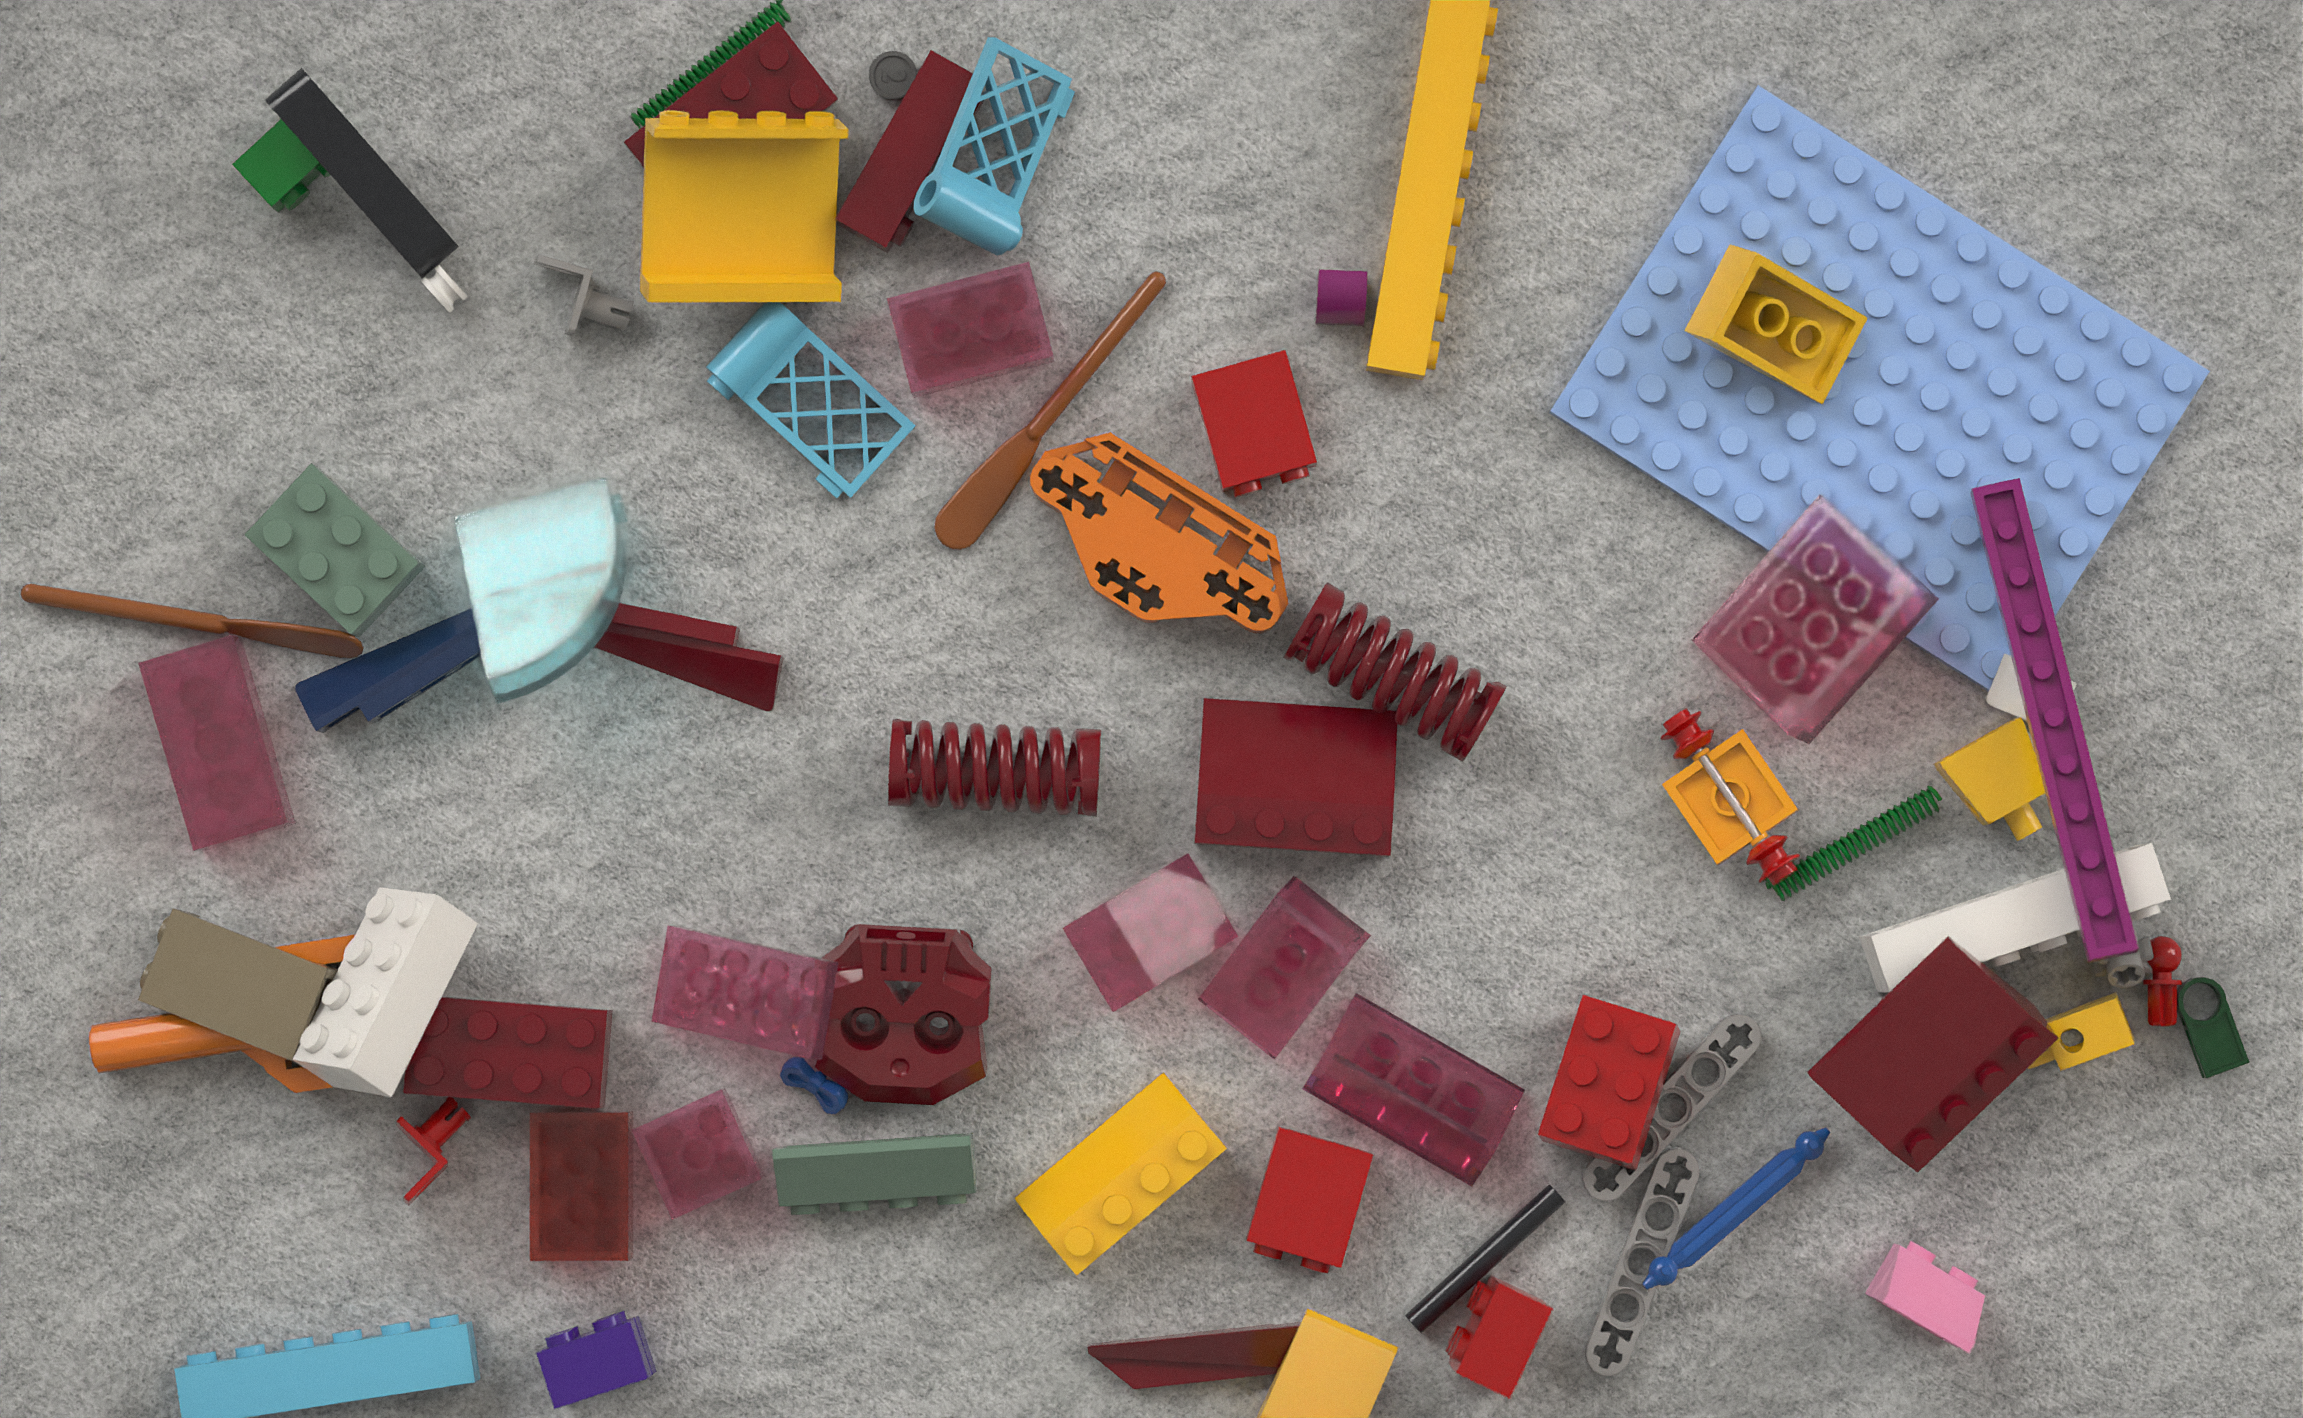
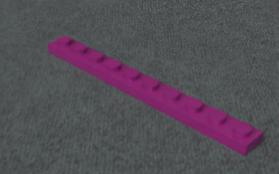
[1970,478,2139,963]

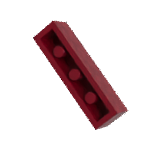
[835,50,984,253]

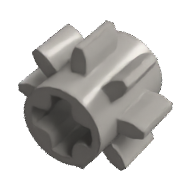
[2093,930,2154,988]

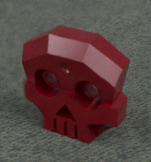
[815,924,992,1105]

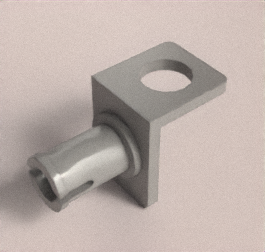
[534,255,634,336]

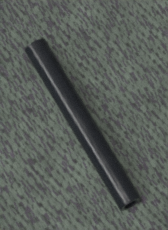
[1405,1184,1565,1333]

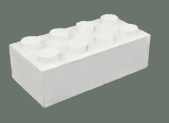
[292,887,478,1097]

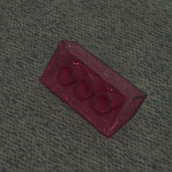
[1302,993,1525,1187]

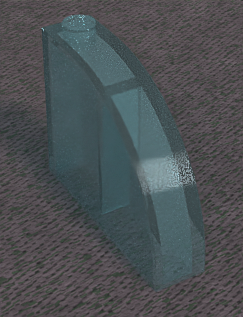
[454,478,628,704]

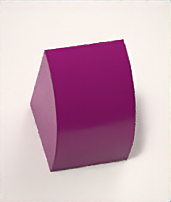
[1315,269,1368,326]

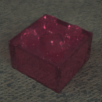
[632,1088,766,1220]

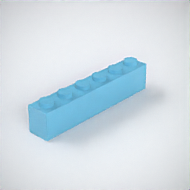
[174,1314,481,1418]

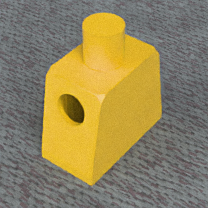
[1934,717,2045,841]
[2028,992,2135,1071]

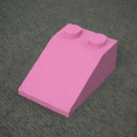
[1865,1241,1985,1353]

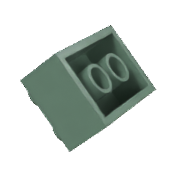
[244,463,425,637]

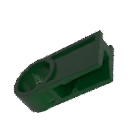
[2177,977,2250,1078]

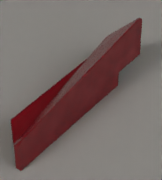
[550,592,784,711]

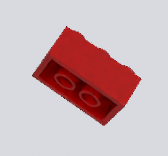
[1537,995,1681,1171]
[1445,1275,1553,1399]

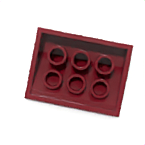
[1194,698,1397,857]
[1807,936,2059,1173]

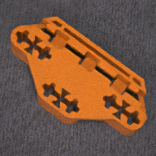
[1030,432,1289,633]

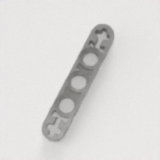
[1582,1014,1761,1201]
[1584,1148,1700,1376]

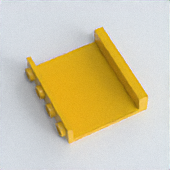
[640,111,849,303]

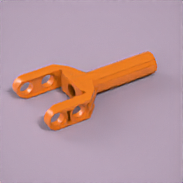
[89,934,356,1093]

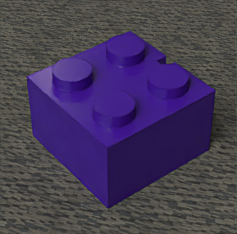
[536,1311,657,1409]

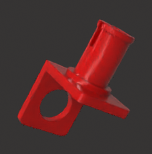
[396,1097,471,1206]

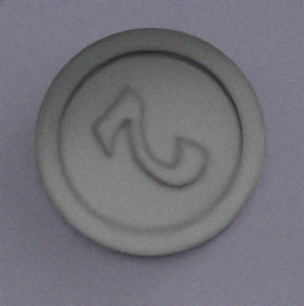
[869,51,917,100]

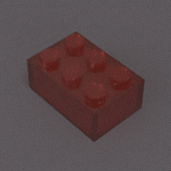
[530,1111,633,1261]

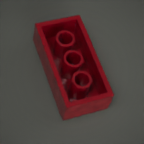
[624,21,838,168]
[403,997,613,1109]

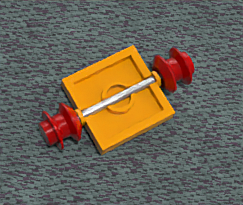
[1660,708,1800,886]

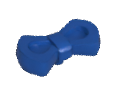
[780,1057,848,1114]

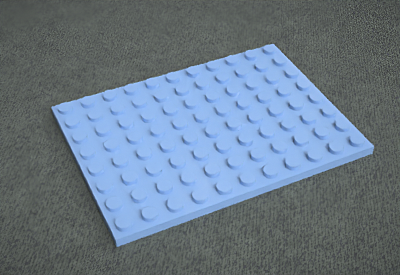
[1549,85,2210,692]

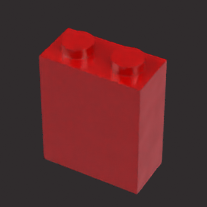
[1191,350,1317,497]
[1246,1126,1374,1274]

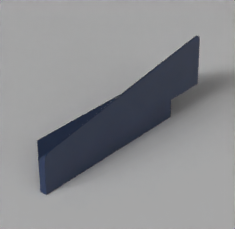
[295,592,533,733]

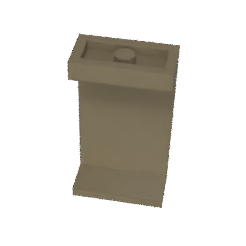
[138,908,337,1061]

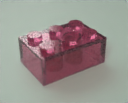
[887,262,1054,398]

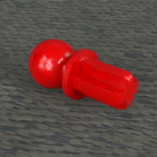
[2142,936,2182,1027]

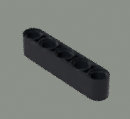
[265,68,459,278]

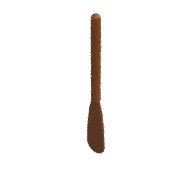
[934,271,1166,550]
[21,584,364,658]

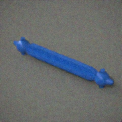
[1642,1127,1830,1290]

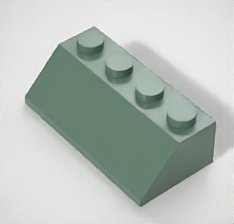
[772,1133,977,1215]

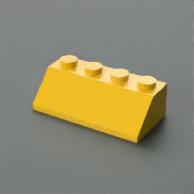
[1014,1072,1227,1276]

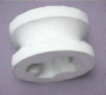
[421,265,468,313]

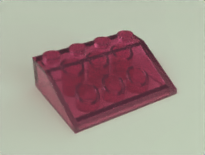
[1692,494,1939,744]

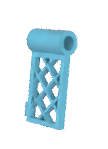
[914,37,1075,256]
[706,302,916,498]

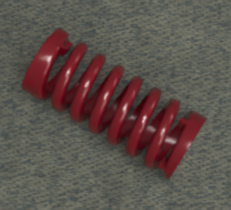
[1283,582,1507,762]
[888,719,1101,817]

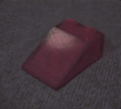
[1062,853,1238,1012]
[1198,876,1371,1060]

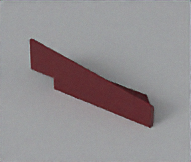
[1087,1322,1301,1389]

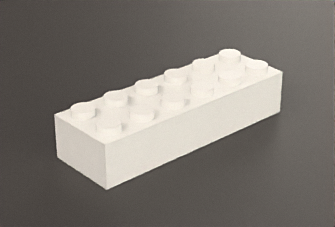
[1859,843,2171,993]

